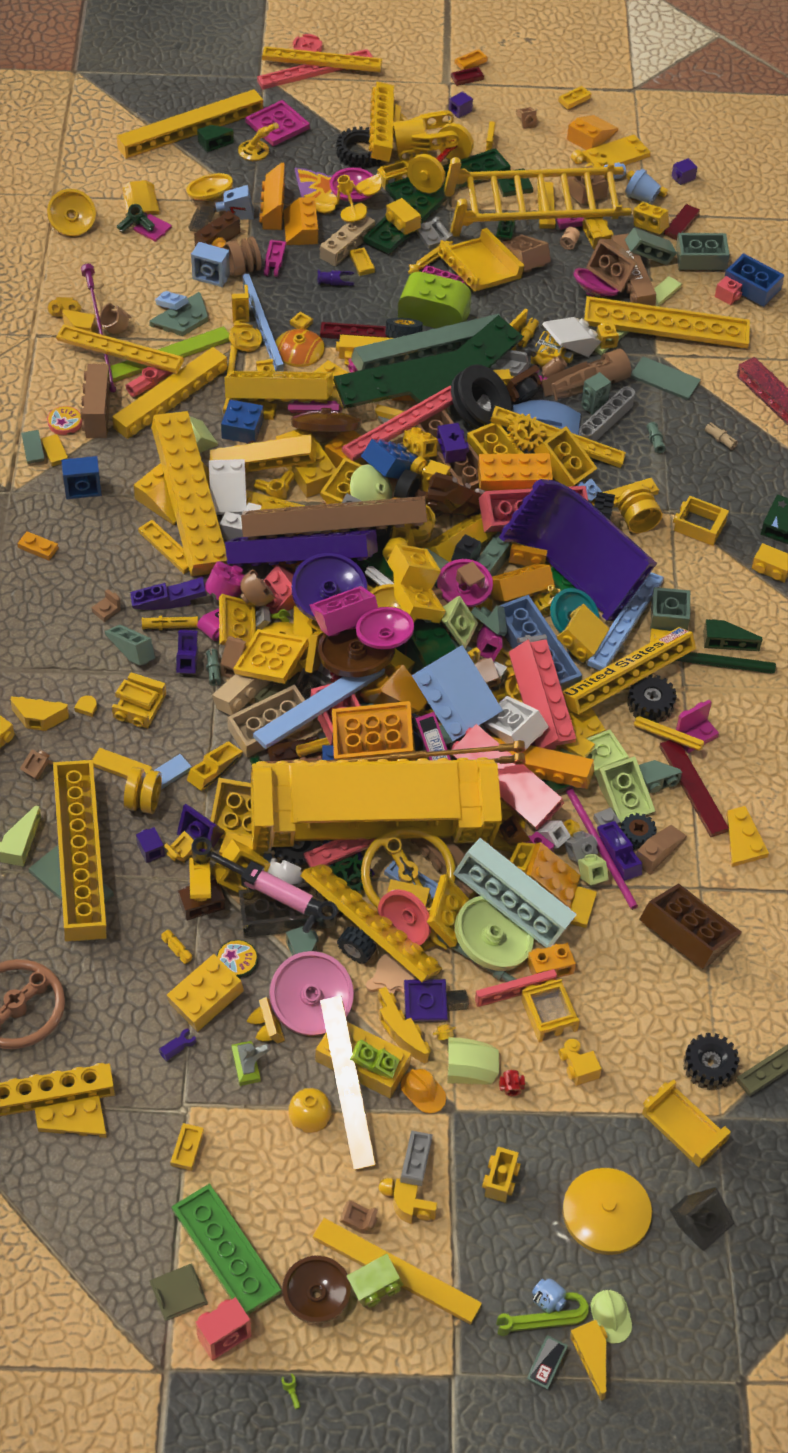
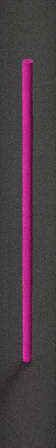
[566,789,638,910]

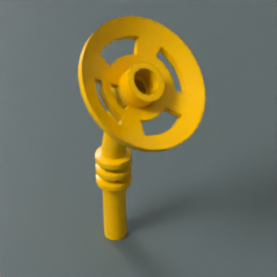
[238,123,279,161]

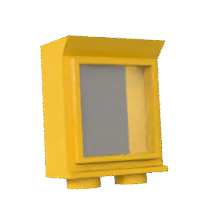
[521,979,580,1042]

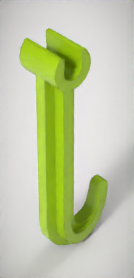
[496,1292,589,1336]

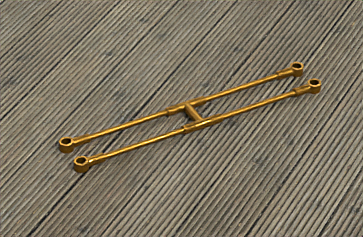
[293,740,526,765]

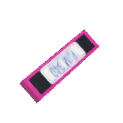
[415,712,451,760]

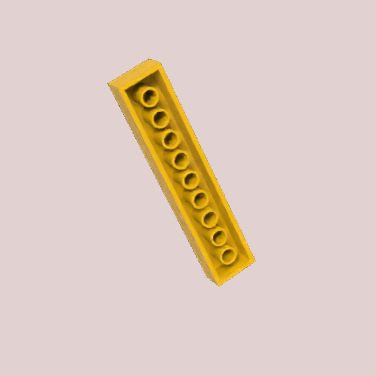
[151,411,228,576]
[53,760,106,942]

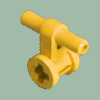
[532,584,561,617]

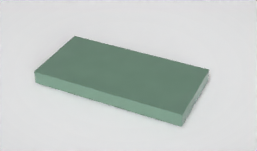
[28,845,114,903]

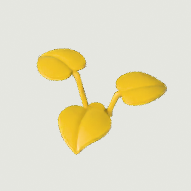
[315,173,382,222]

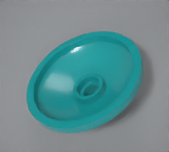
[550,588,600,633]

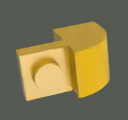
[393,1178,437,1224]

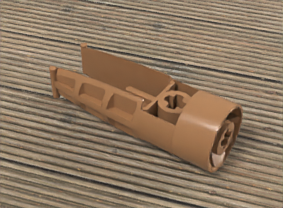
[541,349,631,401]

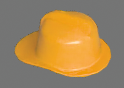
[401,1069,446,1114]

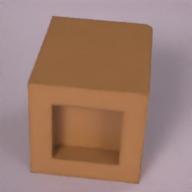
[456,561,485,589]

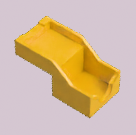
[387,544,446,623]

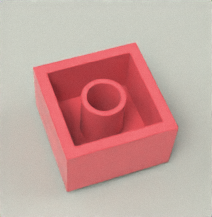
[196,1297,251,1361]

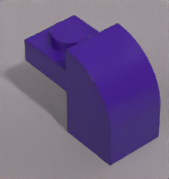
[176,630,198,674]

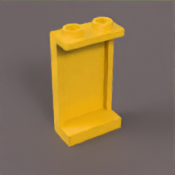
[642,1079,731,1168]

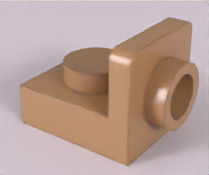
[516,107,537,128]
[91,589,121,622]
[20,749,53,780]

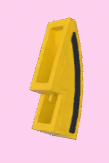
[187,741,243,791]

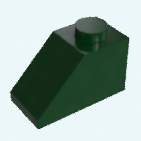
[197,125,234,152]

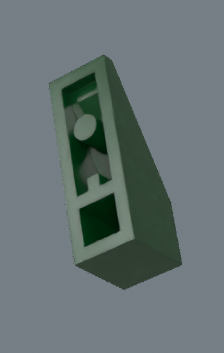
[703,619,763,651]

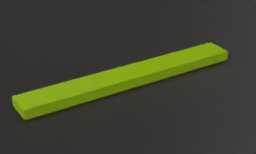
[110,326,230,383]

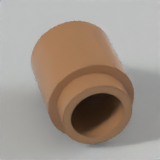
[542,356,567,378]

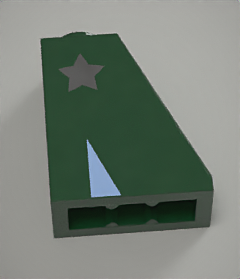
[760,494,788,544]

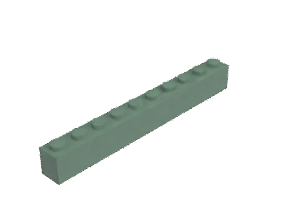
[351,314,500,371]

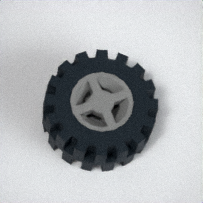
[337,926,377,964]

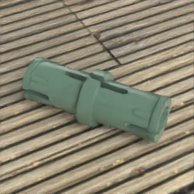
[647,422,666,454]
[206,649,221,686]

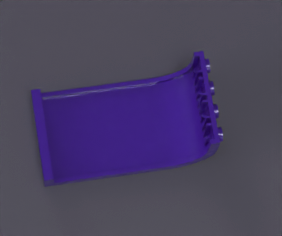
[499,479,657,621]

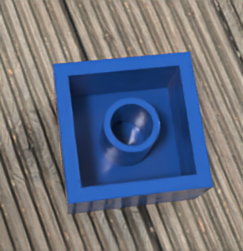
[221,400,264,443]
[61,456,102,499]

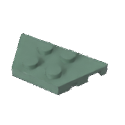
[149,292,208,336]

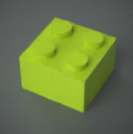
[347,1254,403,1308]

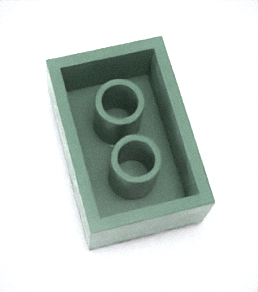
[676,233,730,270]

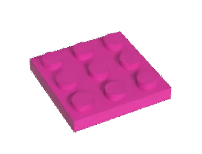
[245,100,310,146]

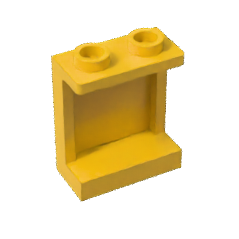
[557,604,609,663]
[112,672,167,729]

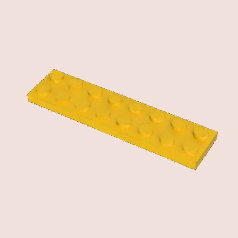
[300,864,443,982]

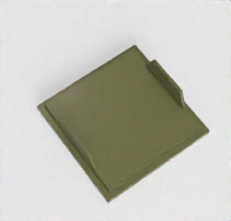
[149,1263,208,1322]

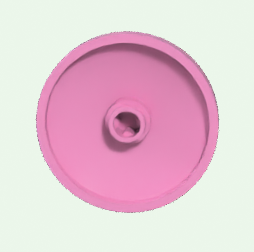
[269,951,354,1036]

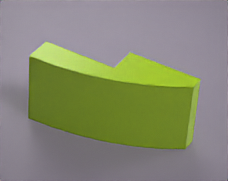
[350,1039,400,1079]

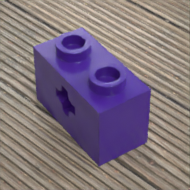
[437,423,469,463]

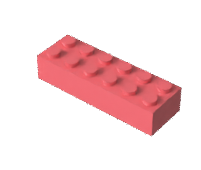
[479,486,588,533]

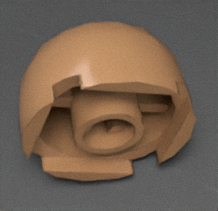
[240,569,275,607]

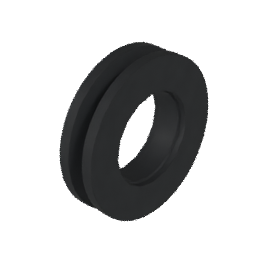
[451,364,511,429]

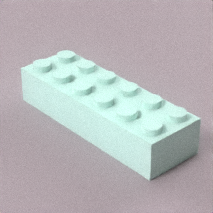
[453,838,577,948]

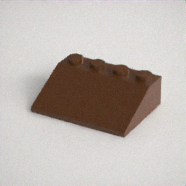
[639,883,742,969]

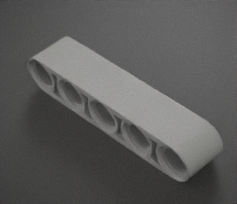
[579,387,635,441]

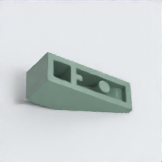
[105,625,155,665]

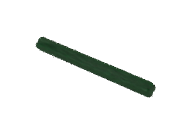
[675,652,776,673]

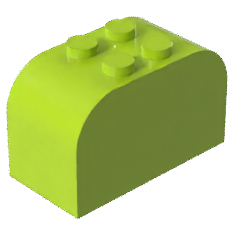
[398,272,471,329]

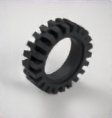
[336,126,381,169]

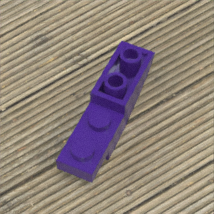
[130,577,207,610]

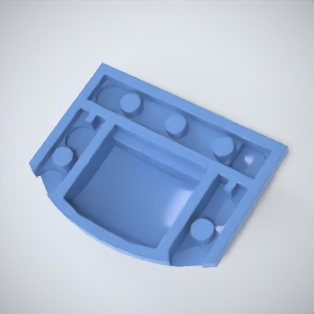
[509,400,581,442]

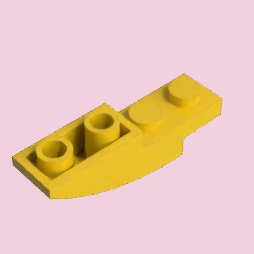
[189,858,211,901]
[378,986,431,1064]

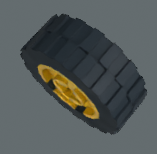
[385,318,423,338]

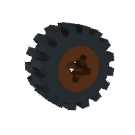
[620,813,656,851]

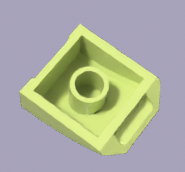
[447,1037,499,1085]

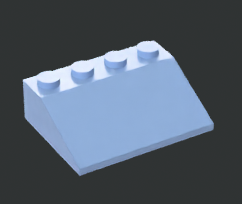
[412,645,503,741]

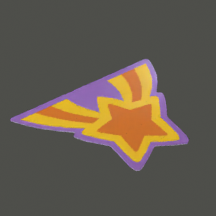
[294,168,333,198]

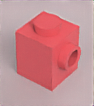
[715,276,742,305]

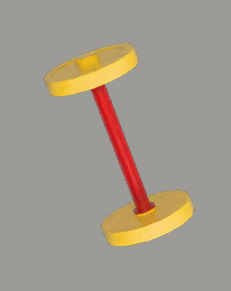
[407,123,474,193]

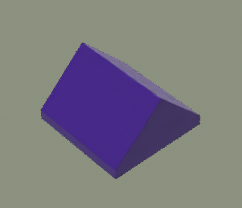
[177,804,225,852]

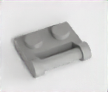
[415,217,455,250]

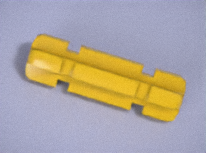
[161,930,192,964]

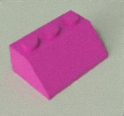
[310,586,378,636]

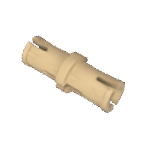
[705,422,738,450]

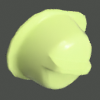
[590,1290,632,1343]

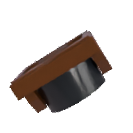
[506,365,542,403]

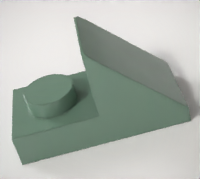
[471,606,507,636]

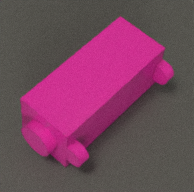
[477,624,502,662]

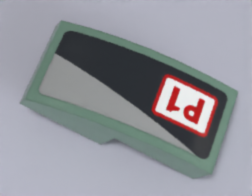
[527,1335,568,1389]

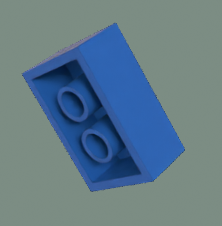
[725,253,785,307]
[361,439,417,479]

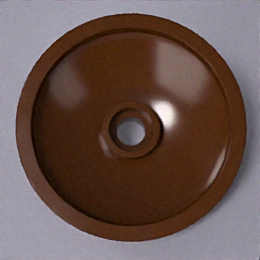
[282,1255,351,1323]

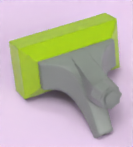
[231,1041,270,1086]

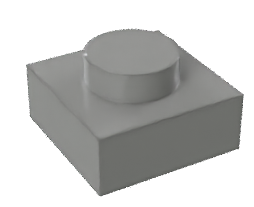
[256,606,271,631]
[593,807,621,826]

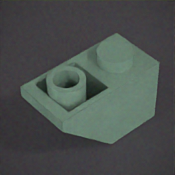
[639,760,682,793]

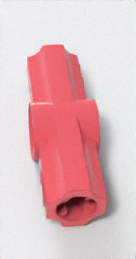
[126,367,173,397]

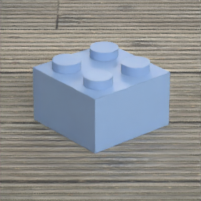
[191,242,230,287]

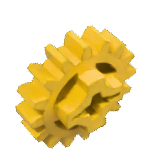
[507,413,545,451]

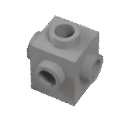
[564,831,598,862]

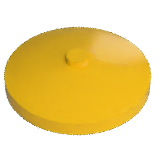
[563,1168,652,1255]

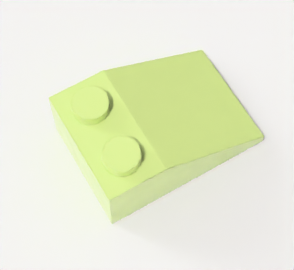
[594,756,655,824]

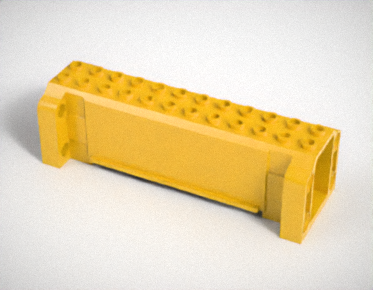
[251,757,502,853]

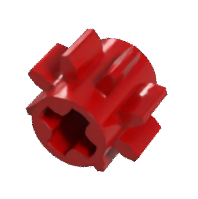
[499,1070,525,1096]

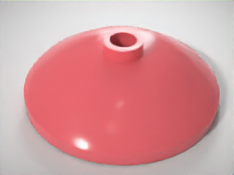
[378,889,431,945]

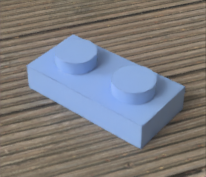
[155,291,189,310]

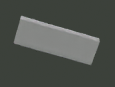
[400,1130,433,1186]

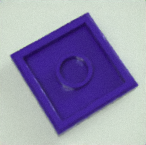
[404,979,448,1022]

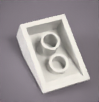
[542,317,601,357]
[209,459,246,515]
[482,696,549,753]

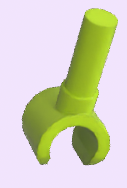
[270,609,291,622]
[281,1373,301,1409]

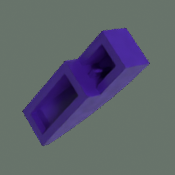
[597,821,642,881]

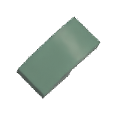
[21,430,45,464]

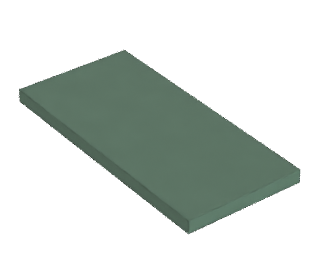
[630,356,701,400]

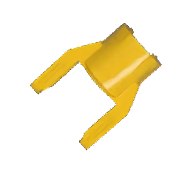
[393,110,459,164]

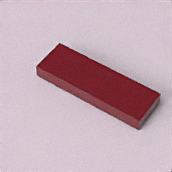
[664,204,700,240]

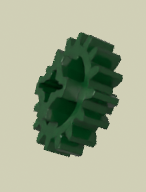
[330,855,372,894]

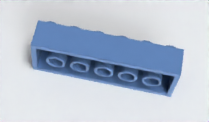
[499,595,582,691]

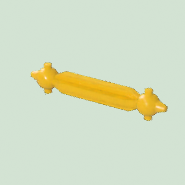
[408,241,453,274]

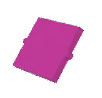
[133,214,172,242]

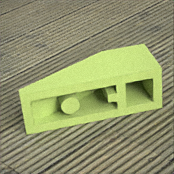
[0,806,41,867]

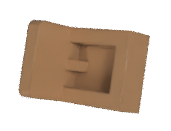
[339,1200,378,1233]

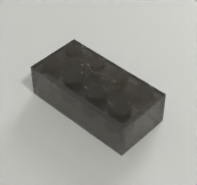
[239,883,325,938]

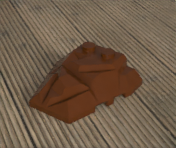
[413,472,485,515]

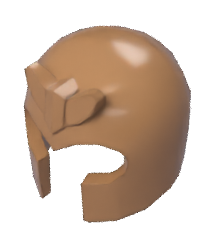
[100,303,132,334]

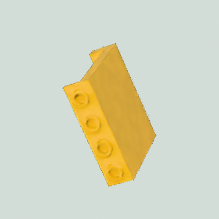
[438,228,524,292]

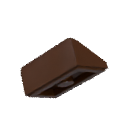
[499,815,531,844]

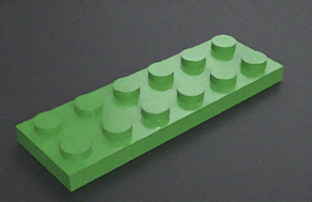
[171,1183,282,1315]

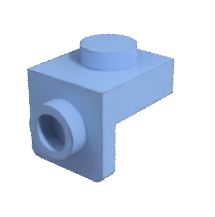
[576,479,602,502]

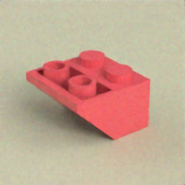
[264,564,296,614]

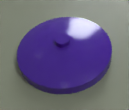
[291,553,367,621]

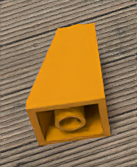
[359,664,428,713]

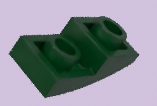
[496,220,515,240]

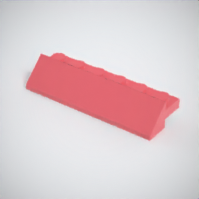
[509,639,576,750]

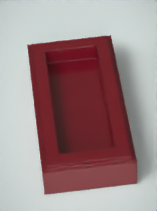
[451,67,484,86]

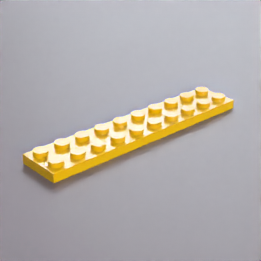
[584,296,750,348]

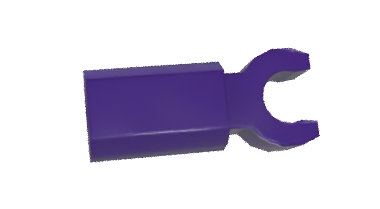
[159,1029,196,1061]

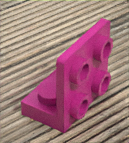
[676,700,719,753]

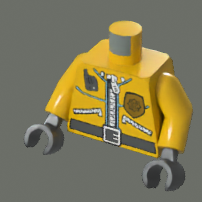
[525,317,573,368]

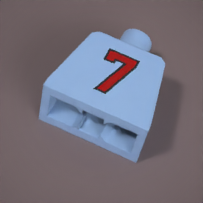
[216,185,254,220]

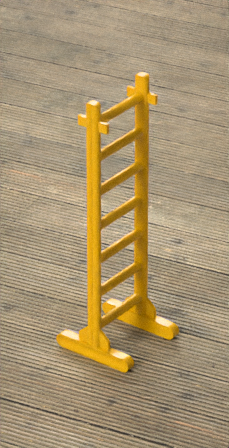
[444,157,632,237]

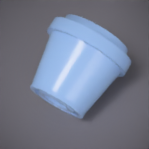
[625,169,662,204]

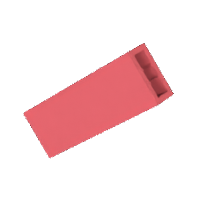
[451,724,564,831]

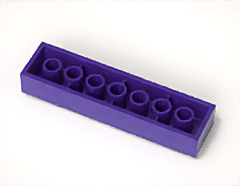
[225,530,378,567]

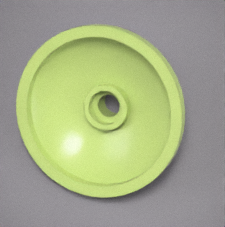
[350,464,392,501]

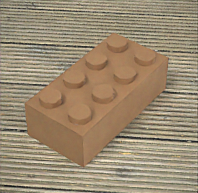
[80,364,111,438]

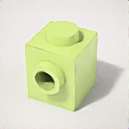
[578,854,609,885]

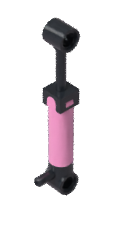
[191,837,338,933]

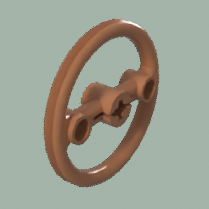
[0,959,65,1049]

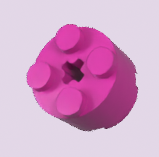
[205,561,245,600]

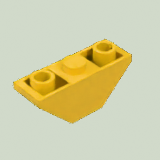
[10,696,69,731]

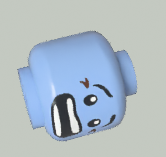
[532,1278,567,1313]

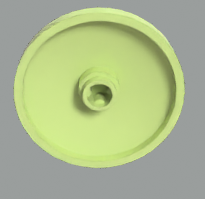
[454,896,534,971]

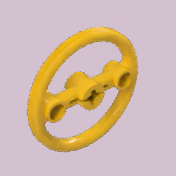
[361,826,455,909]

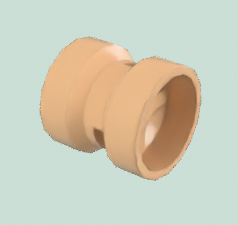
[560,227,580,250]

